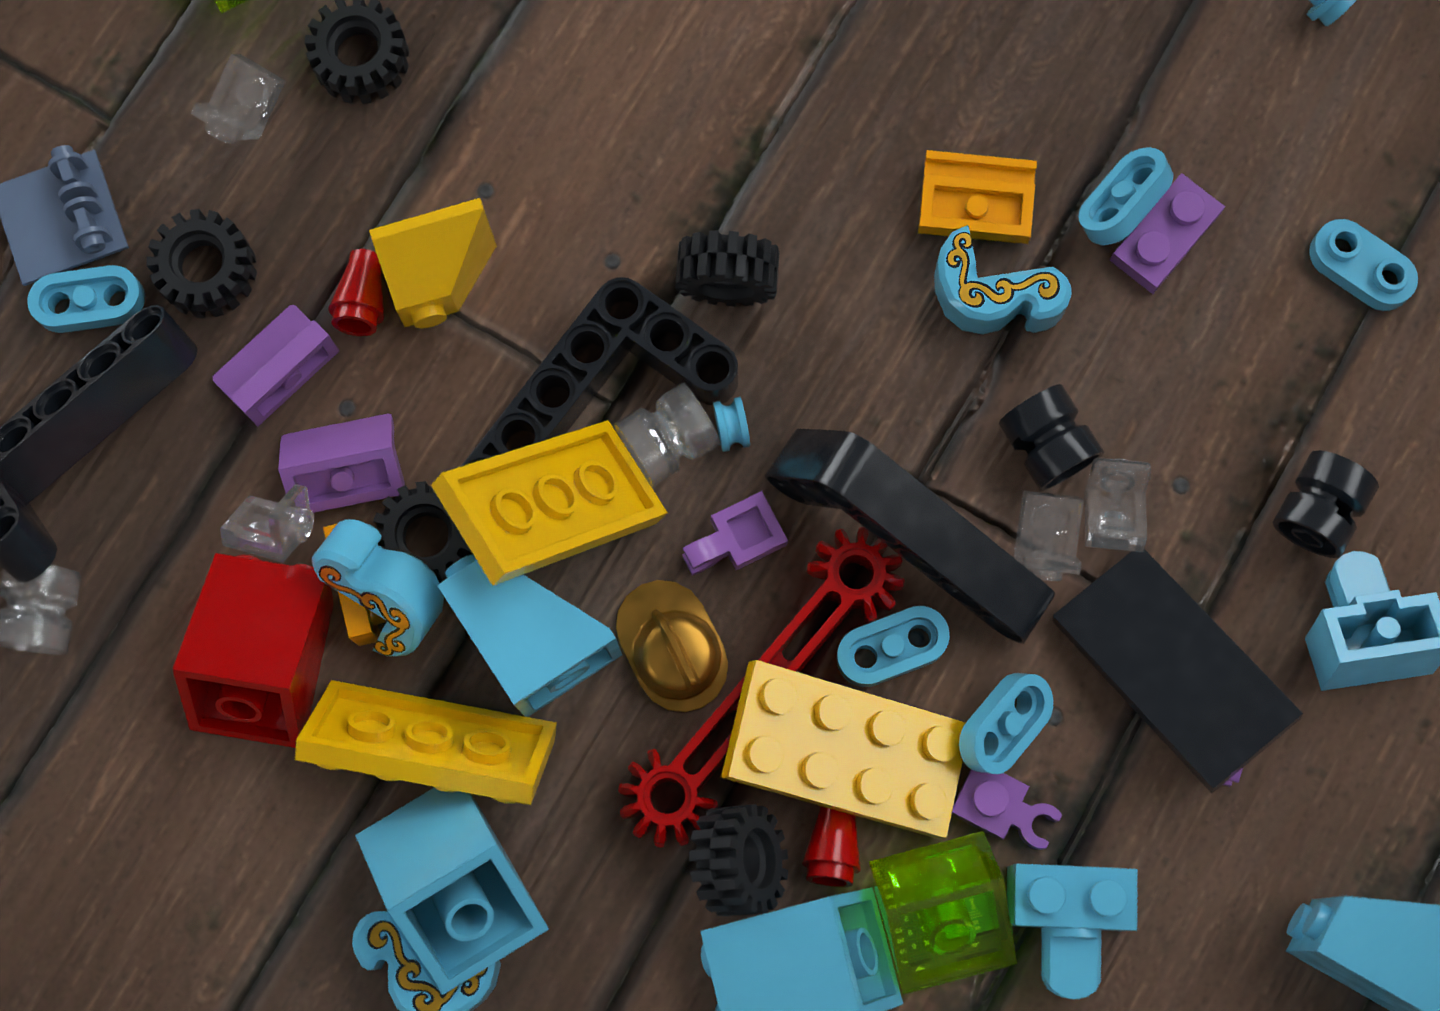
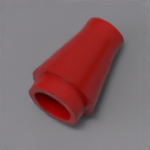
[328,249,384,336]
[802,806,861,887]

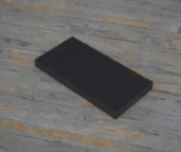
[1053,545,1303,793]

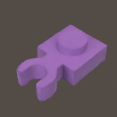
[951,769,1062,850]

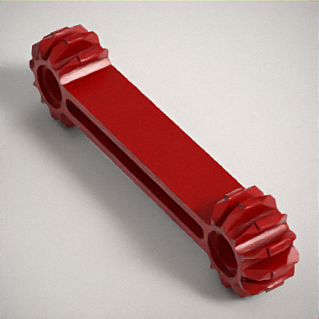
[618,527,905,848]

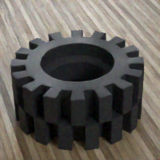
[304,0,410,104]
[146,209,257,318]
[675,230,780,307]
[373,481,473,583]
[689,804,788,916]

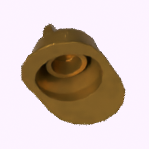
[616,580,728,712]

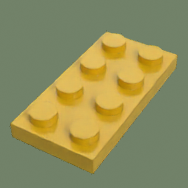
[431,420,668,586]
[721,660,966,839]
[295,680,557,805]

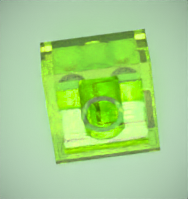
[869,831,1017,995]

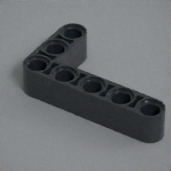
[462,277,738,466]
[0,305,198,582]
[765,429,1055,644]

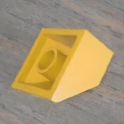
[369,198,496,328]

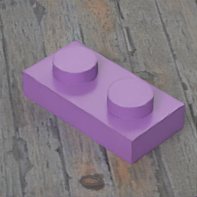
[1109,173,1225,294]

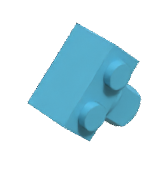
[1305,551,1440,691]
[1006,864,1137,1000]

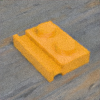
[918,150,1037,244]

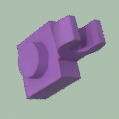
[682,491,788,576]

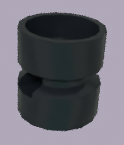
[998,384,1104,491]
[1273,450,1379,558]

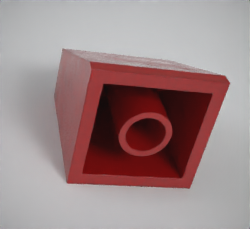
[172,553,334,748]

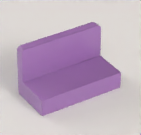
[213,305,339,427]
[278,414,405,517]

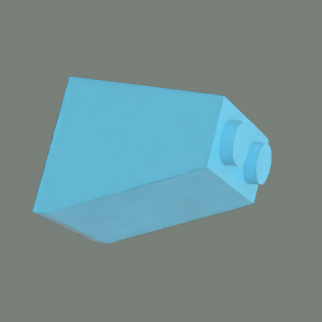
[437,554,623,717]
[355,788,549,994]
[700,887,904,1011]
[1286,896,1440,1011]

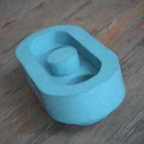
[1078,147,1173,245]
[1309,219,1418,311]
[27,265,145,333]
[836,606,950,687]
[959,673,1053,774]

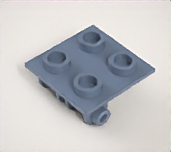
[0,145,129,286]

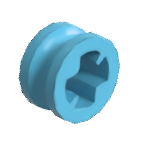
[713,397,751,452]

